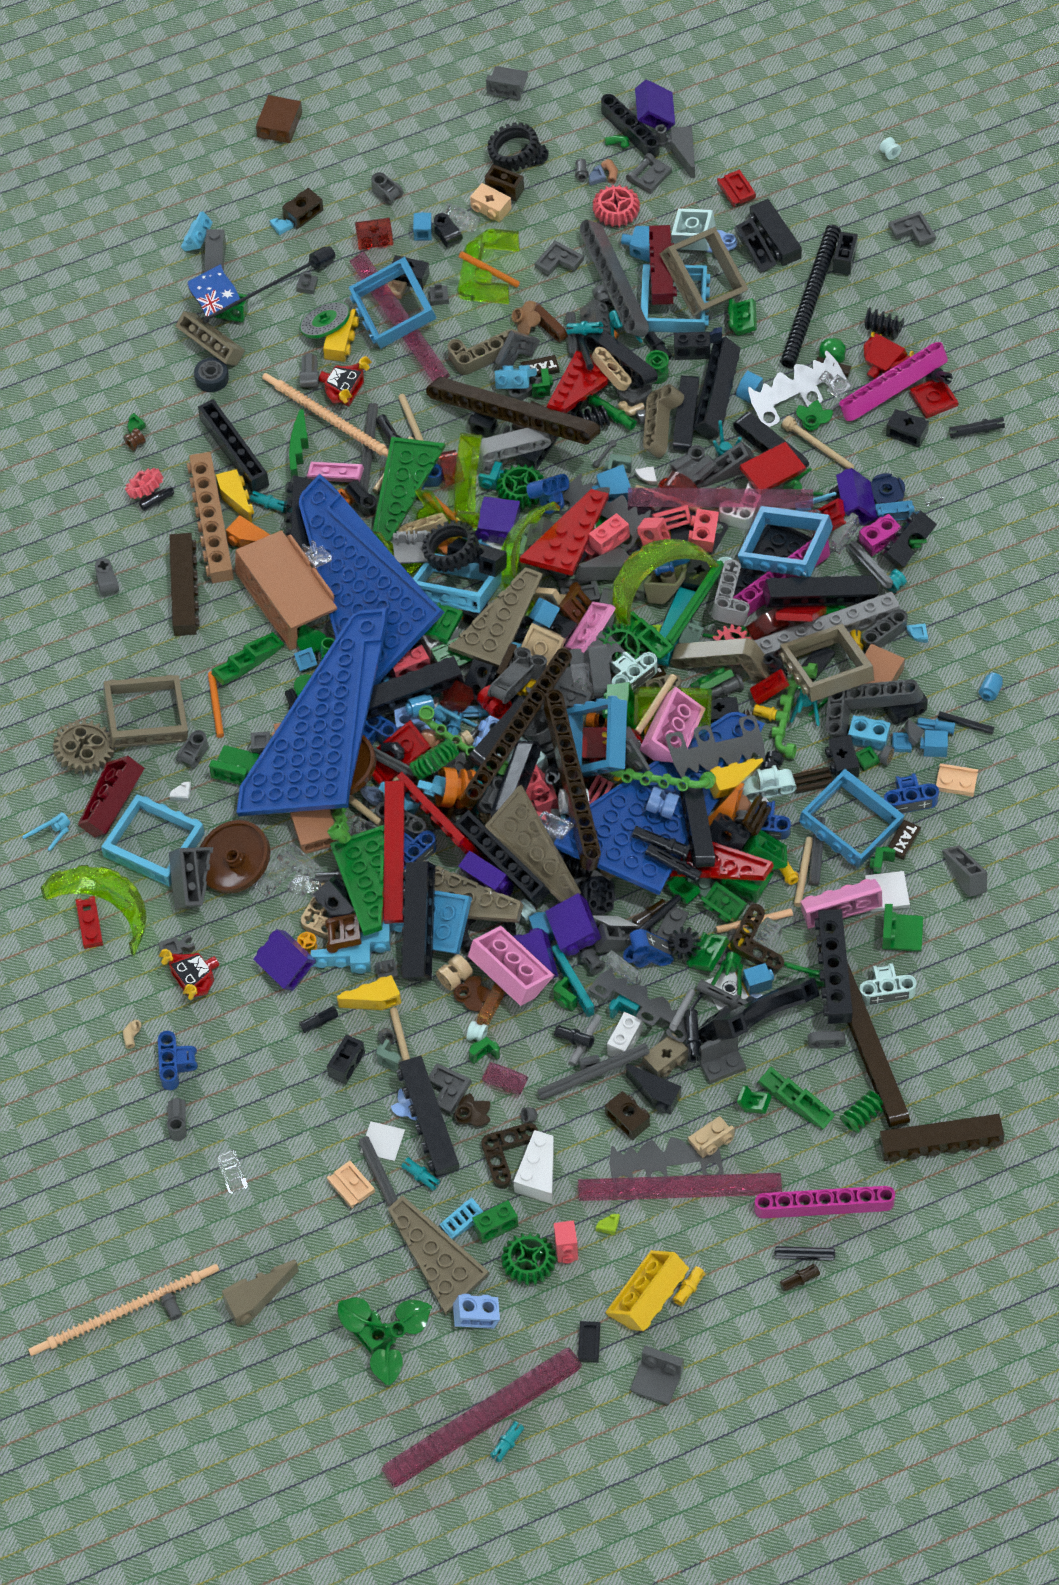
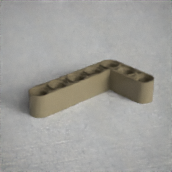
[670,638,771,684]

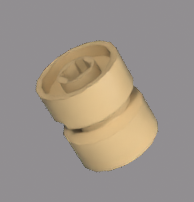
[435,954,473,991]

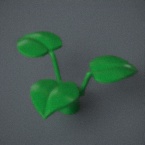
[294,624,335,697]
[337,1297,432,1385]

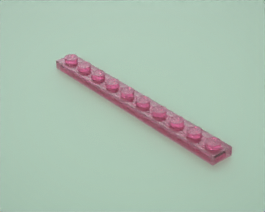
[349,251,450,382]
[628,487,813,508]
[578,1173,782,1201]

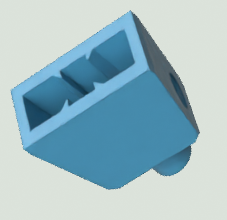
[621,226,650,262]
[592,465,632,503]

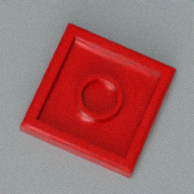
[909,380,959,419]

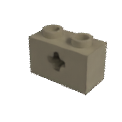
[642,1033,688,1078]

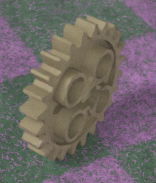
[53,719,115,775]

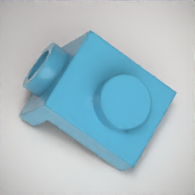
[417,775,446,797]

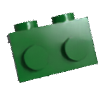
[727,298,757,336]
[700,881,748,923]

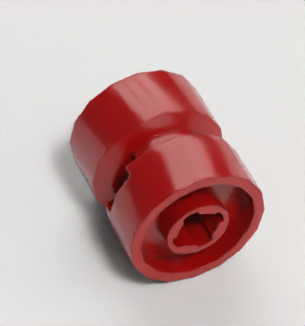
[477,685,512,720]

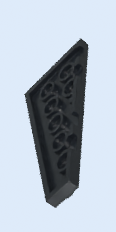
[714,524,813,600]

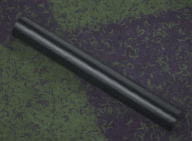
[938,711,995,734]

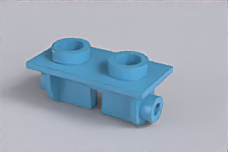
[875,500,915,521]

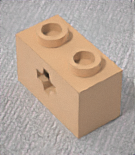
[470,183,512,223]

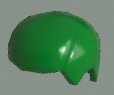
[819,338,846,363]

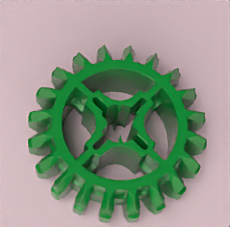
[496,464,544,510]
[598,623,645,673]
[409,739,459,780]
[501,1231,557,1286]

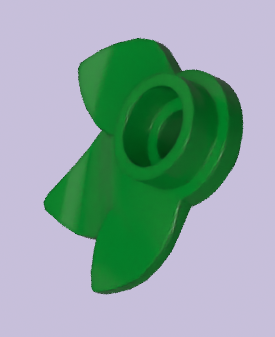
[796,400,833,431]

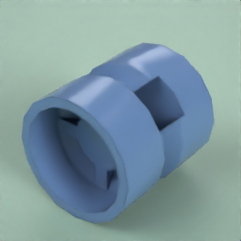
[645,786,679,819]

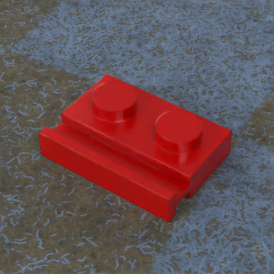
[717,169,756,207]
[812,498,846,535]

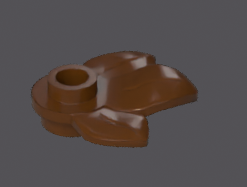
[454,976,493,1012]

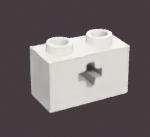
[607,1012,643,1057]

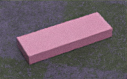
[307,462,364,482]

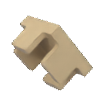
[521,623,566,667]

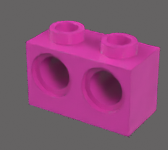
[859,514,900,556]

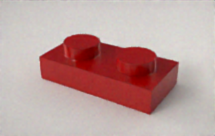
[750,669,790,705]

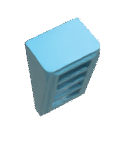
[439,1198,483,1239]

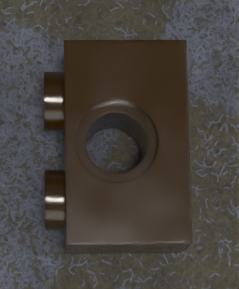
[484,164,524,202]
[282,188,324,230]
[605,1091,650,1140]

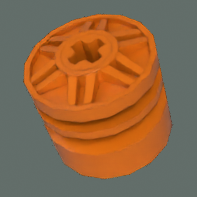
[435,767,476,810]

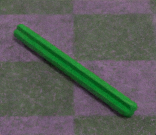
[665,560,724,645]

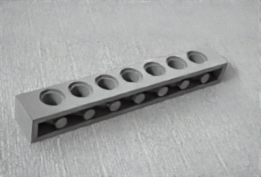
[755,592,900,660]

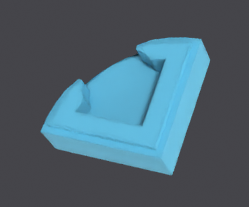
[269,218,294,235]
[906,623,928,643]

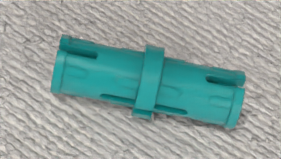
[566,321,603,335]
[250,491,287,513]
[401,1157,440,1191]
[490,1421,524,1462]

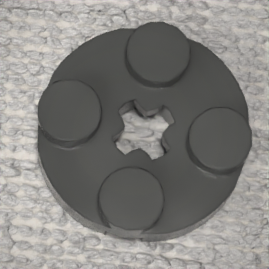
[616,382,652,406]

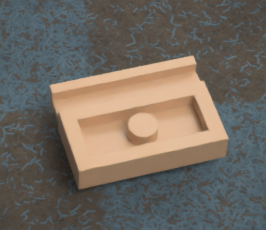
[936,763,978,797]
[327,1161,375,1209]

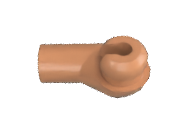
[601,159,618,184]

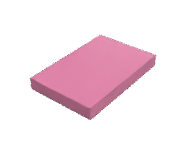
[565,602,616,653]

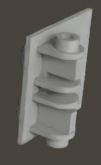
[393,530,430,564]

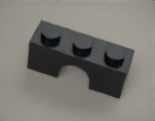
[882,510,937,569]
[447,537,507,577]

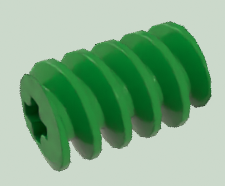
[840,1090,883,1134]

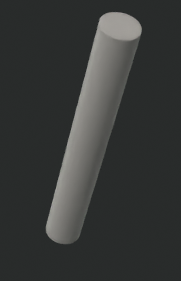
[669,989,695,1031]
[569,1014,602,1066]

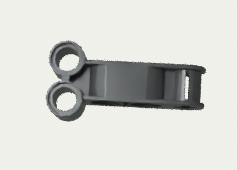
[488,647,547,704]

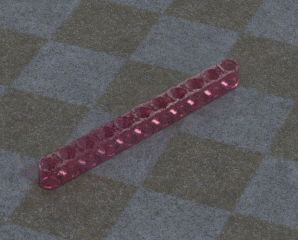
[381,1348,582,1487]

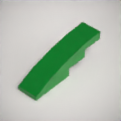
[289,409,309,478]
[618,610,674,660]
[211,632,284,685]
[757,1067,836,1130]

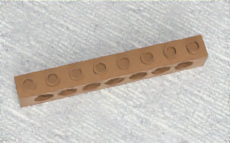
[187,452,234,584]

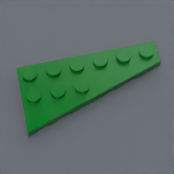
[373,437,446,544]
[330,825,384,936]

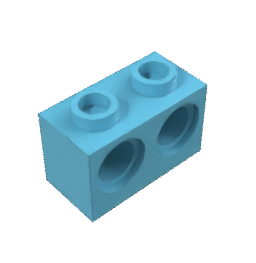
[848,715,890,751]

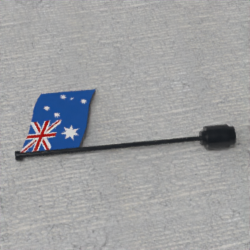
[187,246,336,324]

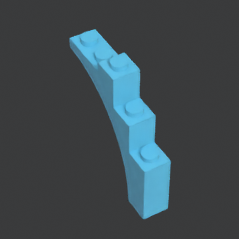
[311,880,406,974]

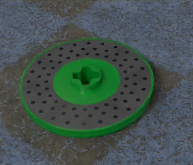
[300,301,351,338]

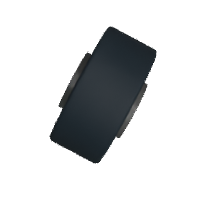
[194,357,229,392]

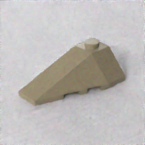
[644,544,690,604]
[222,1259,298,1327]

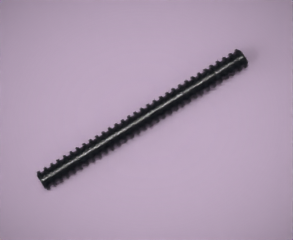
[780,224,841,368]

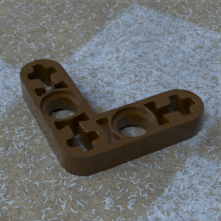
[730,904,784,973]
[481,1123,538,1189]

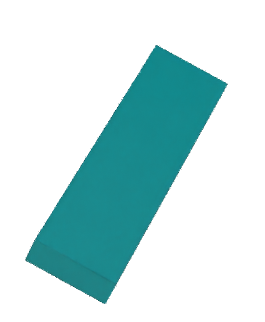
[552,944,594,1017]

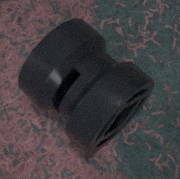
[760,751,784,771]

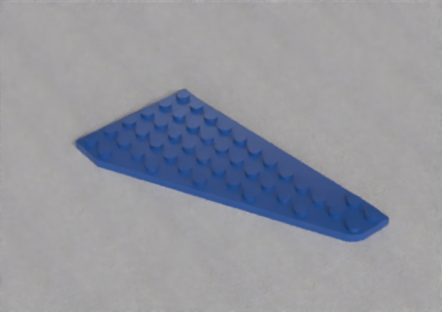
[299,474,445,685]
[236,608,388,817]
[554,712,765,895]

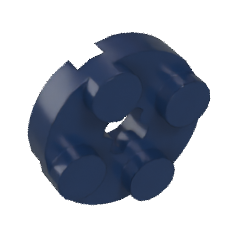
[871,473,905,504]

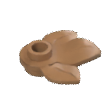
[511,301,541,335]

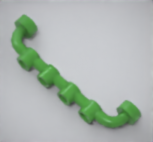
[772,663,818,759]
[419,705,509,778]
[610,768,716,791]
[327,808,351,844]

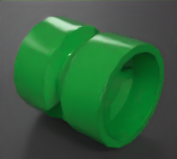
[645,350,669,384]

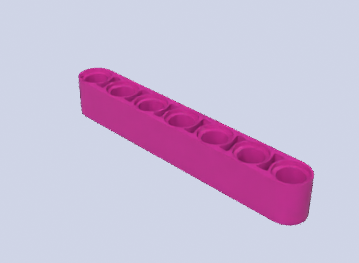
[839,342,948,421]
[733,539,830,617]
[754,1186,895,1219]

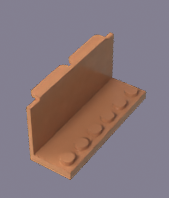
[235,530,337,650]

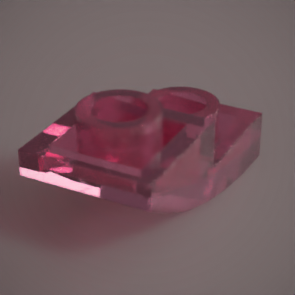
[482,1062,528,1095]

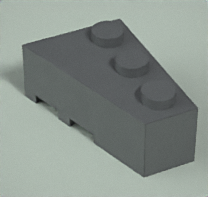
[169,847,214,910]

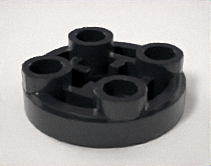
[580,876,615,915]

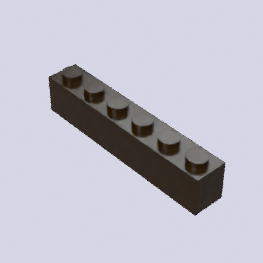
[169,533,200,636]
[879,1114,1004,1162]

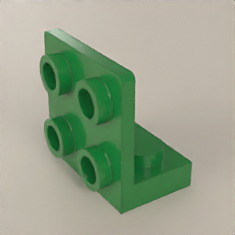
[209,745,259,785]
[722,871,774,903]
[882,904,923,952]

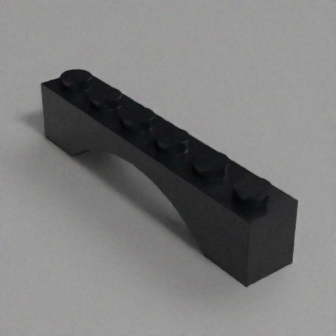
[713,977,820,1039]

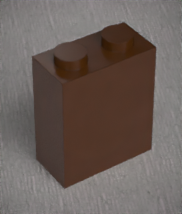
[256,95,302,143]

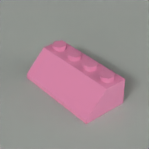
[639,687,706,763]
[800,879,883,929]
[468,926,554,1006]

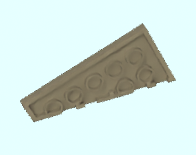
[448,567,543,668]
[485,785,581,902]
[424,860,523,923]
[388,1195,489,1315]

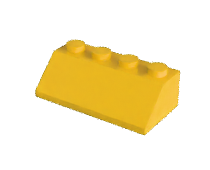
[605,1250,689,1331]

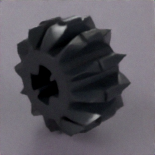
[668,927,702,960]

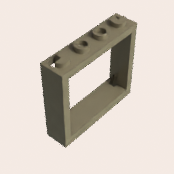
[659,227,748,317]
[779,624,874,702]
[103,675,188,748]

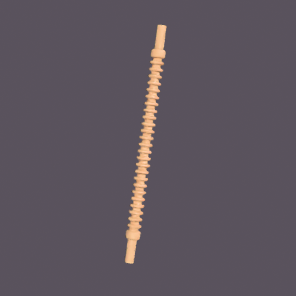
[262,373,389,457]
[28,1264,220,1356]

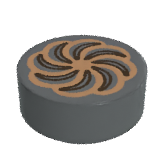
[880,745,894,765]

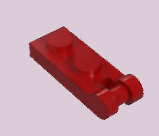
[75,896,103,949]

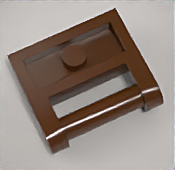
[558,582,592,626]
[325,913,362,953]

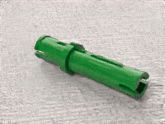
[588,394,637,431]

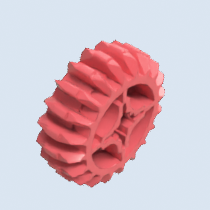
[593,184,640,228]

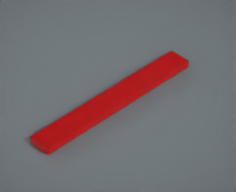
[384,780,405,924]

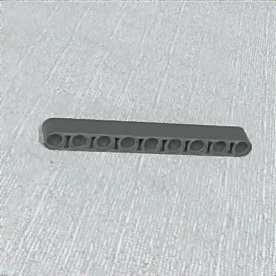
[580,220,649,337]

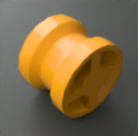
[297,932,318,955]

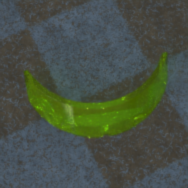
[454,433,482,532]
[501,501,560,614]
[612,539,719,627]
[41,865,146,956]

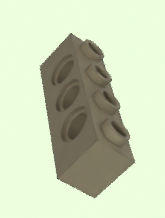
[175,311,245,365]

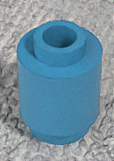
[979,672,1003,701]
[405,694,435,717]

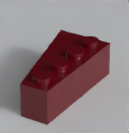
[649,225,677,305]
[78,756,145,838]

